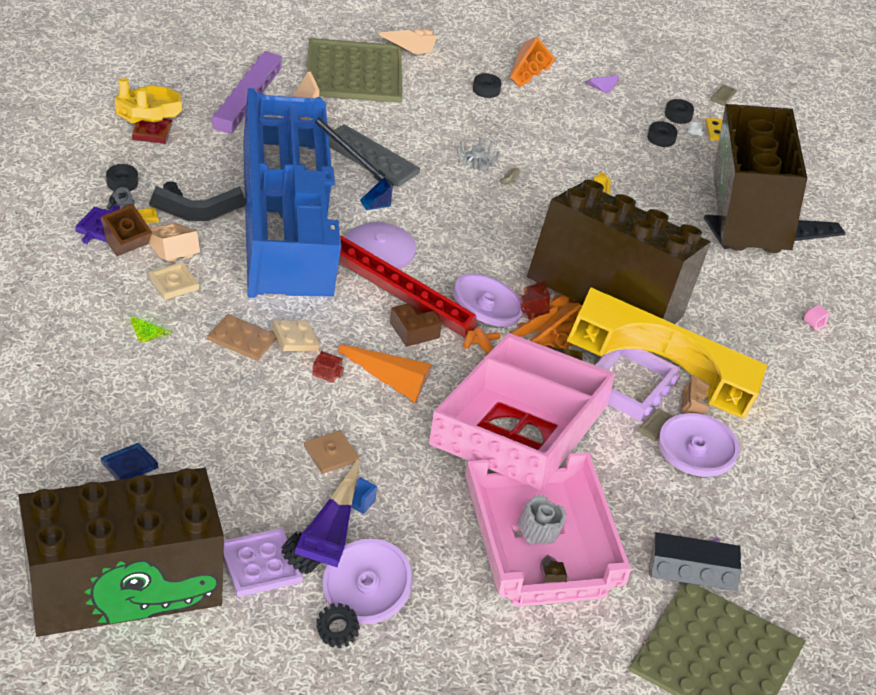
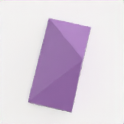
[585,75,619,93]

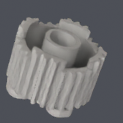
[517,495,567,545]

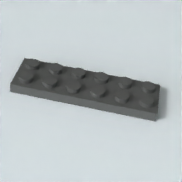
[329,124,420,187]

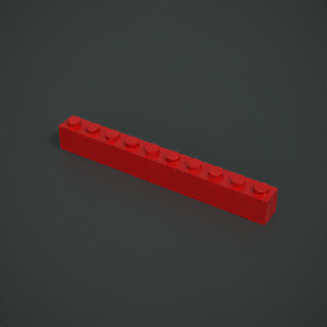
[339,235,478,338]

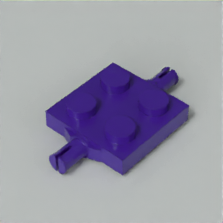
[75,204,120,244]

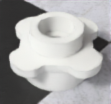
[687,122,703,136]

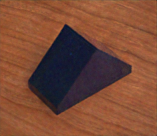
[360,177,393,211]

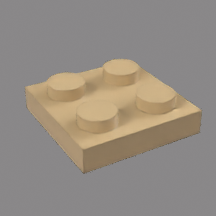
[148,262,199,300]
[271,320,320,351]

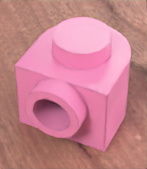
[804,305,829,330]

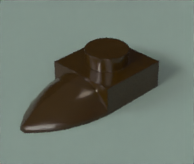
[540,554,567,582]

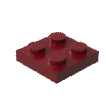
[132,118,172,144]

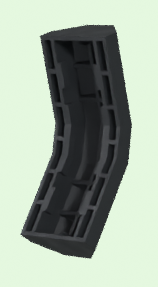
[149,186,246,221]

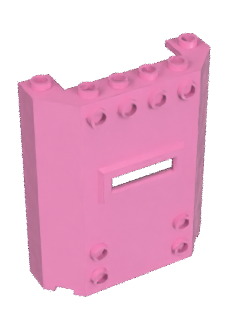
[465,452,631,607]

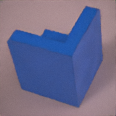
[351,477,377,514]

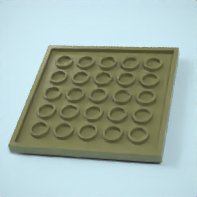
[307,38,402,103]
[629,583,806,695]

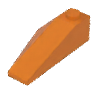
[510,36,555,87]
[529,303,582,350]

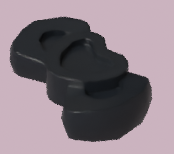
[163,182,183,197]

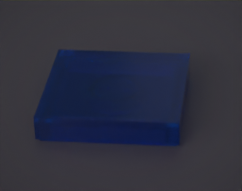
[100,442,159,480]

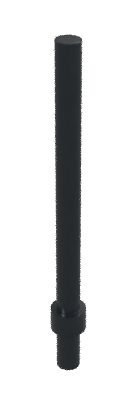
[315,117,394,190]

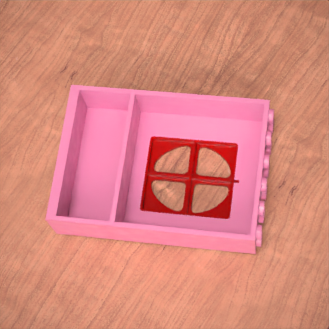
[429,333,615,490]

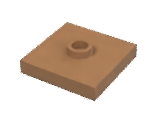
[304,430,359,474]

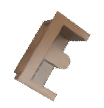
[681,374,710,415]

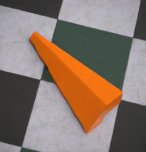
[509,295,582,337]
[338,344,431,403]

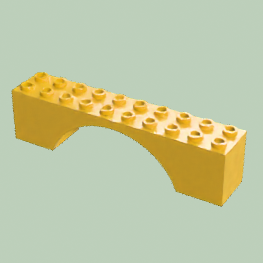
[567,288,767,418]

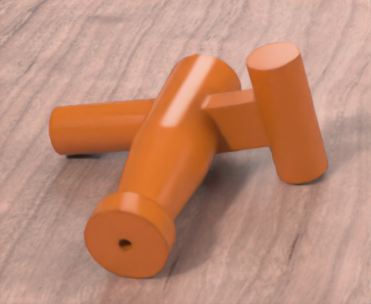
[463,328,500,355]

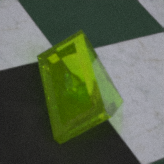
[130,316,172,343]

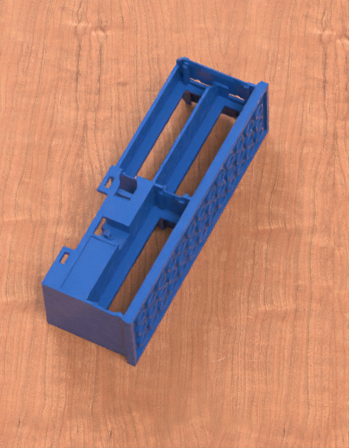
[243,88,341,298]

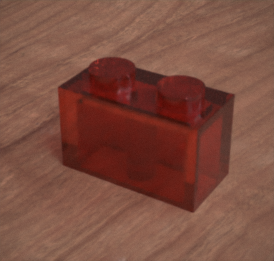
[520,281,551,319]

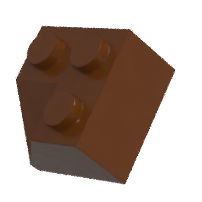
[101,204,152,256]
[390,303,442,347]

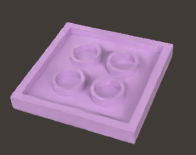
[223,528,302,597]

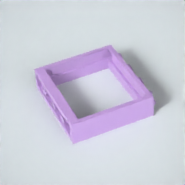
[595,349,680,422]

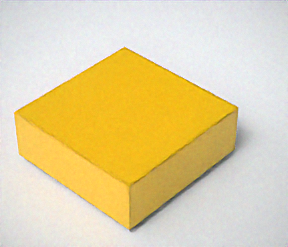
[138,207,159,224]

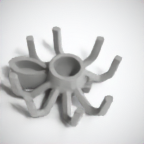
[457,137,500,171]

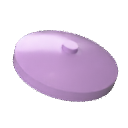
[346,222,416,269]
[453,273,524,327]
[658,413,739,477]
[323,539,413,624]

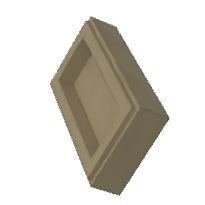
[711,84,737,106]
[638,408,674,441]

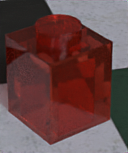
[312,351,344,383]

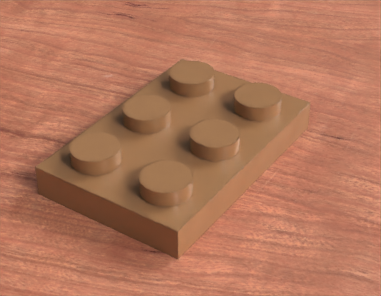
[207,314,277,361]

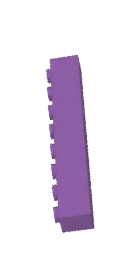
[212,51,282,134]

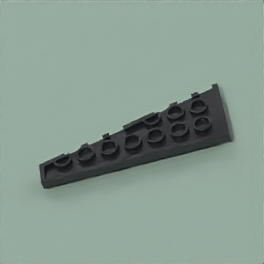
[704,215,846,249]

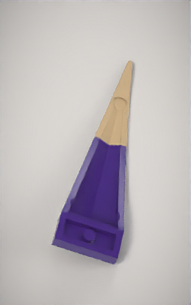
[294,459,360,567]

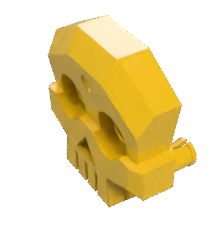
[114,78,182,123]

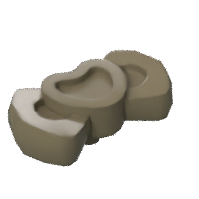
[500,168,520,185]

